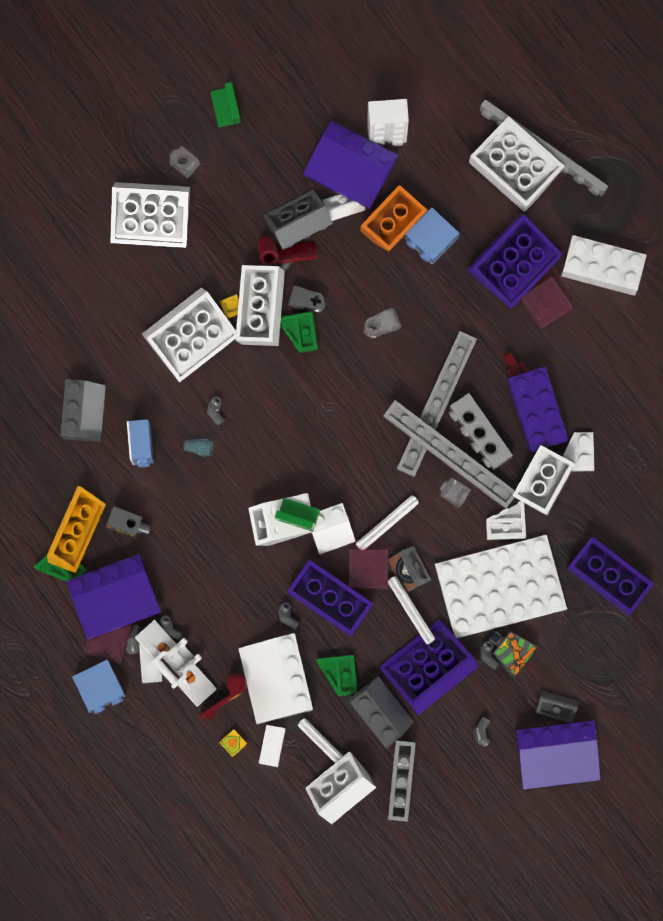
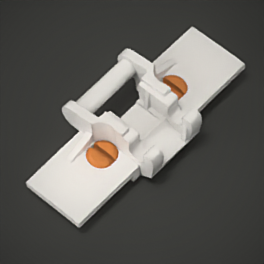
[135,620,216,707]

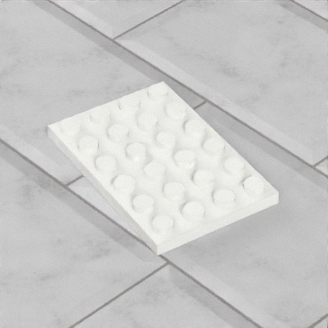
[435,535,567,638]

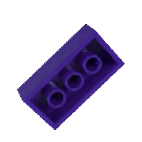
[507,367,568,453]
[567,537,654,616]
[287,560,373,637]

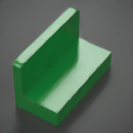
[211,82,241,127]
[274,498,320,532]

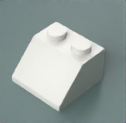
[311,503,355,555]

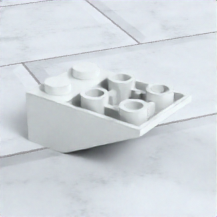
[249,493,316,546]

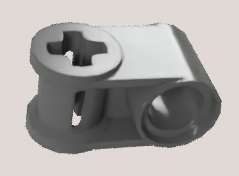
[287,286,325,312]

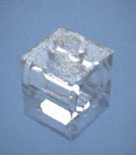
[169,146,200,178]
[440,478,471,508]

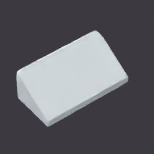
[323,195,365,220]
[139,644,163,683]
[259,725,285,767]

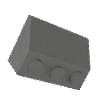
[263,190,333,249]
[61,379,106,442]
[348,676,414,748]

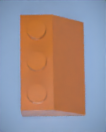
[361,185,427,252]

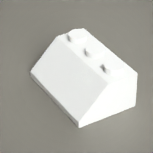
[513,445,575,515]
[305,751,376,824]

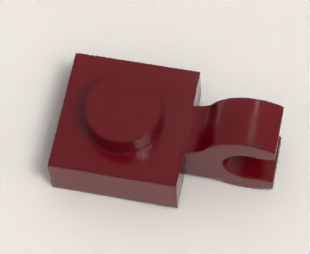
[503,353,529,378]

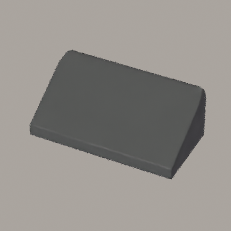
[535,691,579,723]

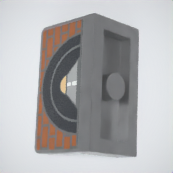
[388,546,431,593]

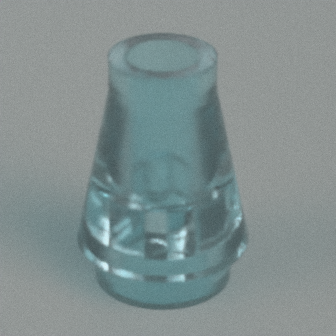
[184,439,213,457]

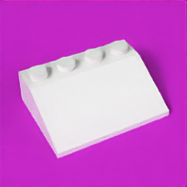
[469,116,565,212]
[111,182,190,248]
[142,287,236,382]
[239,633,313,724]

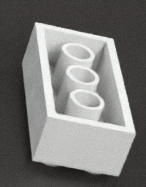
[367,99,409,147]
[561,235,646,296]
[236,265,285,346]

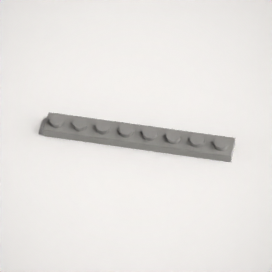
[480,100,608,196]
[397,331,477,477]
[383,400,515,509]

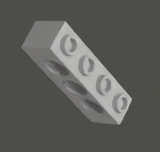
[449,393,513,471]
[388,741,416,822]

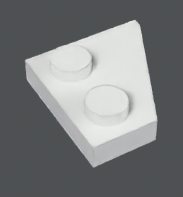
[563,432,594,471]
[486,501,526,540]

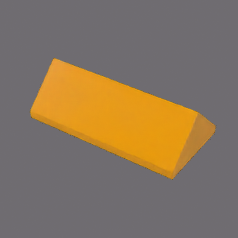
[47,486,106,573]

